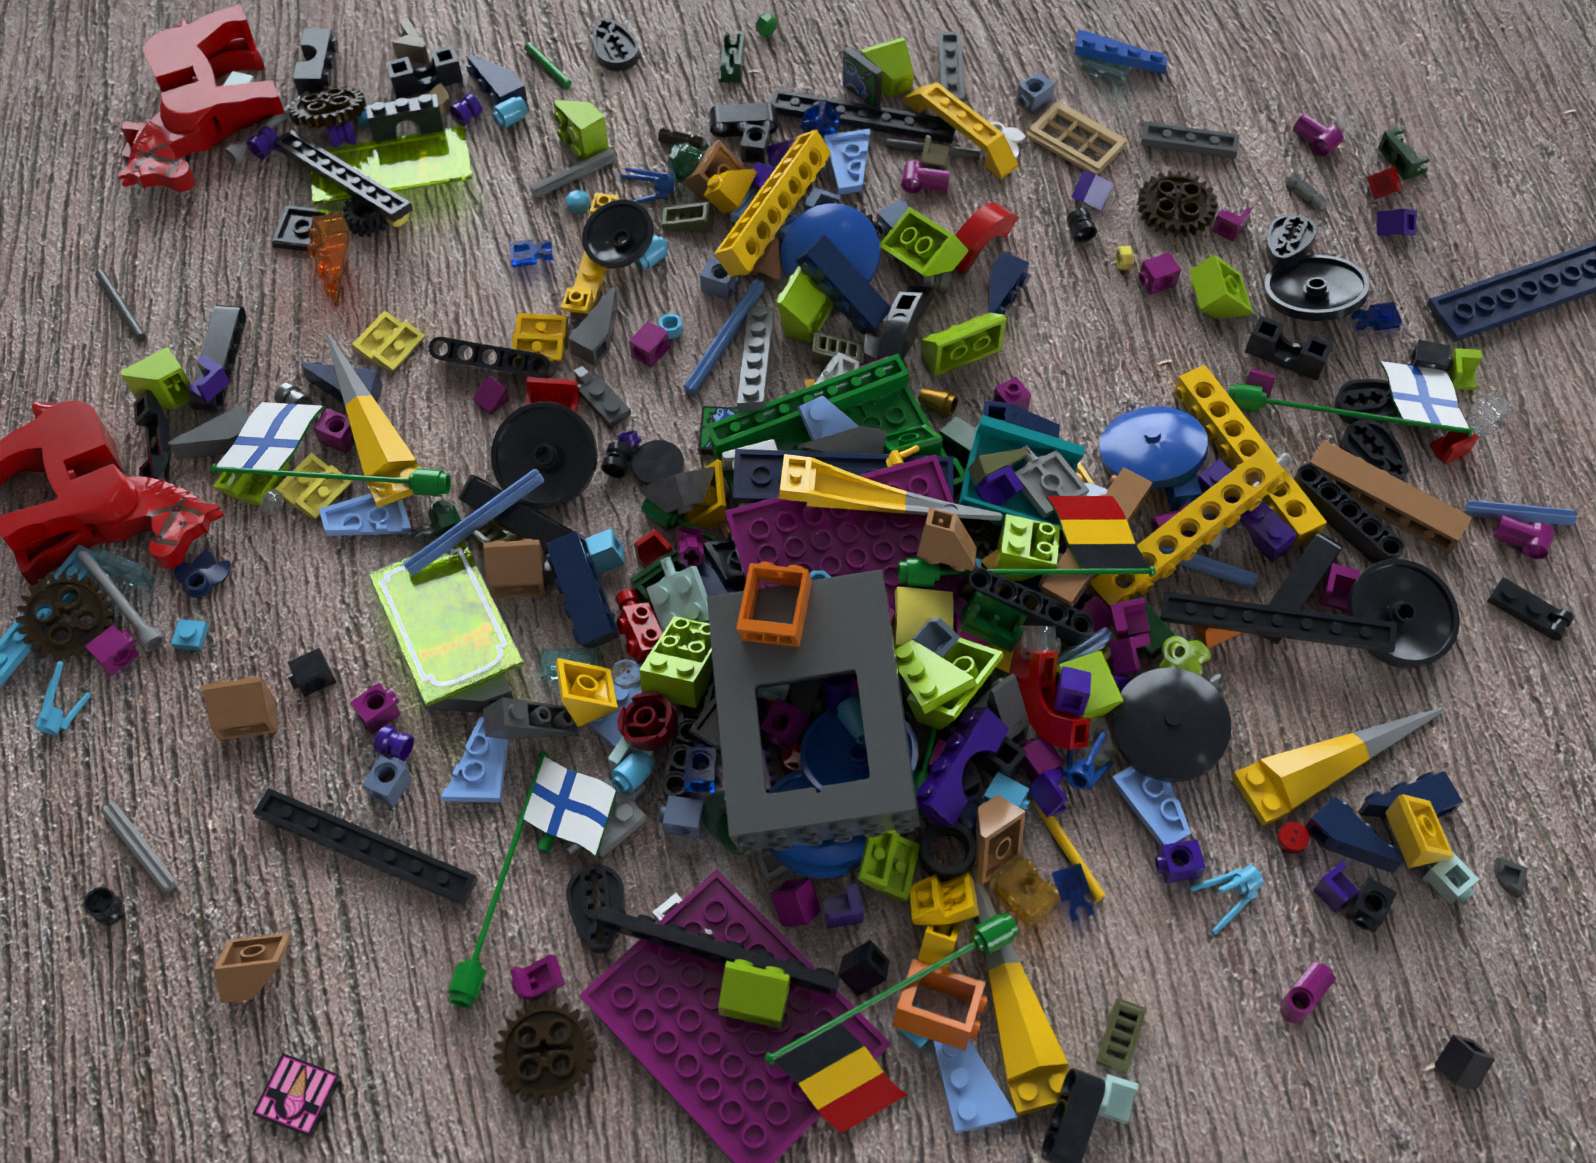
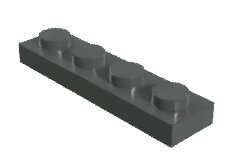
[938,32,965,103]
[1141,121,1239,159]

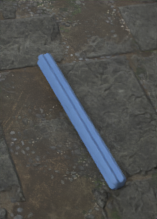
[684,280,765,396]
[404,469,544,575]

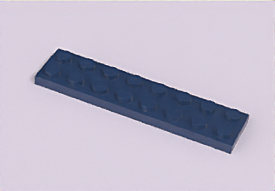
[1427,241,1596,342]
[733,449,954,503]

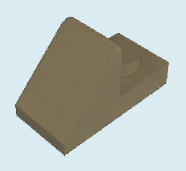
[392,17,430,64]

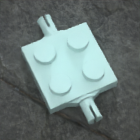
[646,557,709,632]

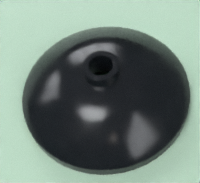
[582,199,654,269]

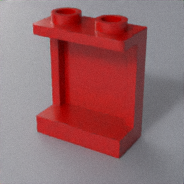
[524,377,580,413]

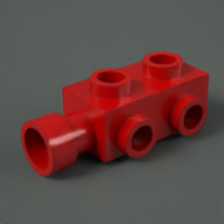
[615,589,663,664]

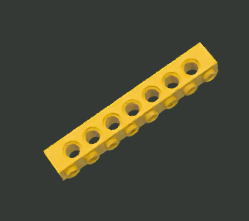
[714,130,831,277]
[1174,365,1327,549]
[1089,448,1285,609]

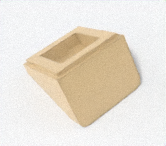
[428,83,451,114]

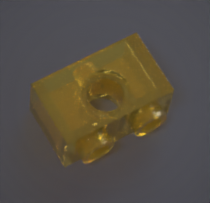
[989,853,1061,930]

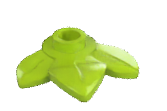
[1159,636,1211,676]

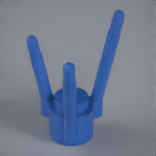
[620,167,674,204]
[1063,732,1113,790]

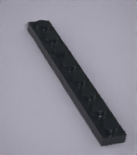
[771,89,956,144]
[273,130,413,222]
[1160,591,1397,653]
[253,788,478,906]
[595,906,840,998]

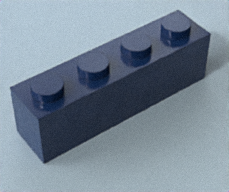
[795,234,891,335]
[546,531,620,650]

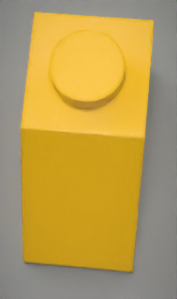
[704,169,757,214]
[918,921,963,970]

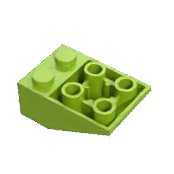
[639,616,713,708]

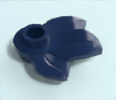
[175,549,231,598]

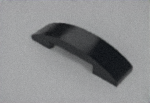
[134,389,170,479]

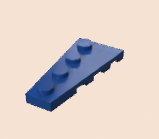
[1074,29,1167,74]

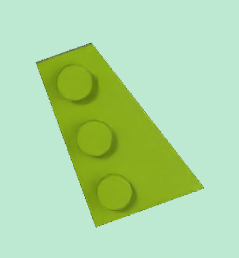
[895,640,977,714]

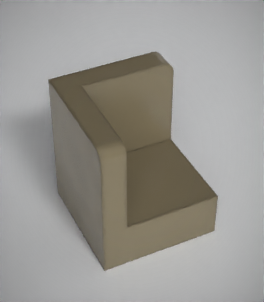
[921,135,949,170]

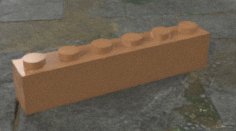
[1309,440,1472,555]
[1038,467,1153,608]

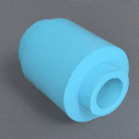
[492,96,529,128]
[634,235,669,270]
[611,751,654,794]

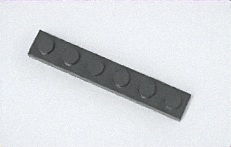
[737,307,775,412]

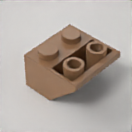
[917,507,977,572]
[483,539,547,599]
[202,676,277,741]

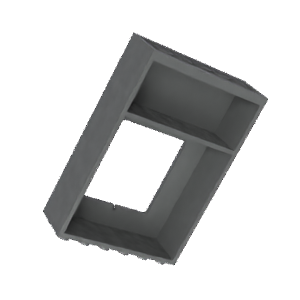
[707,570,920,855]

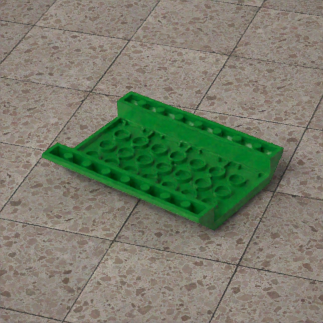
[705,354,965,507]

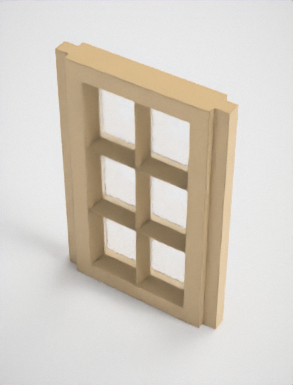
[1026,101,1128,175]

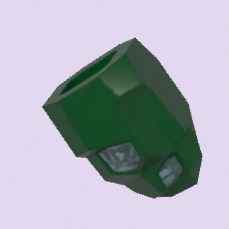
[429,500,461,538]

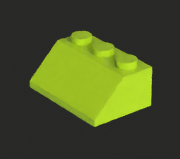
[880,207,969,277]
[920,313,1007,377]
[907,638,1004,730]

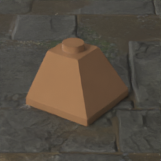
[682,140,747,202]
[976,795,1026,885]
[214,933,291,1004]

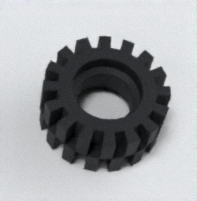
[342,196,389,237]

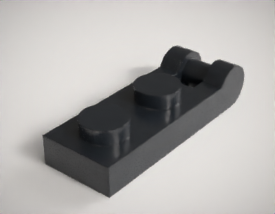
[1487,577,1574,641]

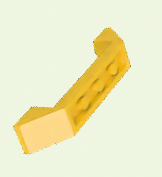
[902,82,1018,179]
[561,193,619,314]

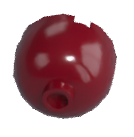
[617,691,678,751]

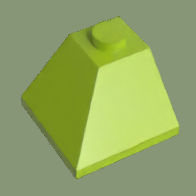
[861,37,914,97]

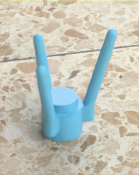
[34,662,91,735]
[1190,865,1264,935]

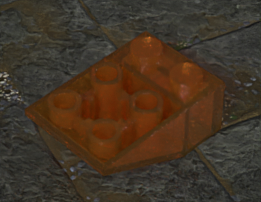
[307,212,350,307]

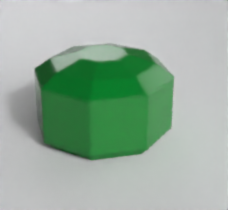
[756,13,778,37]

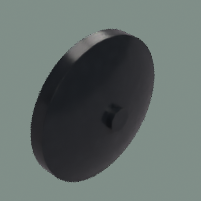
[1264,255,1370,321]
[491,402,598,509]
[1347,559,1460,669]
[1111,668,1232,782]

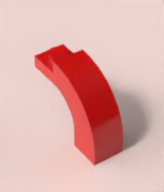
[955,202,1019,274]
[1019,650,1091,750]

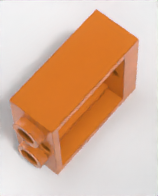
[736,562,812,647]
[892,959,988,1051]

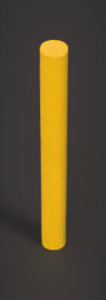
[1031,799,1106,902]

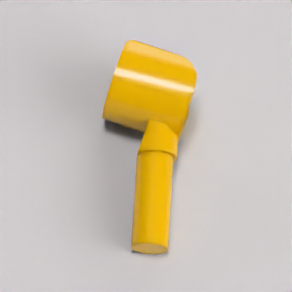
[886,445,920,467]

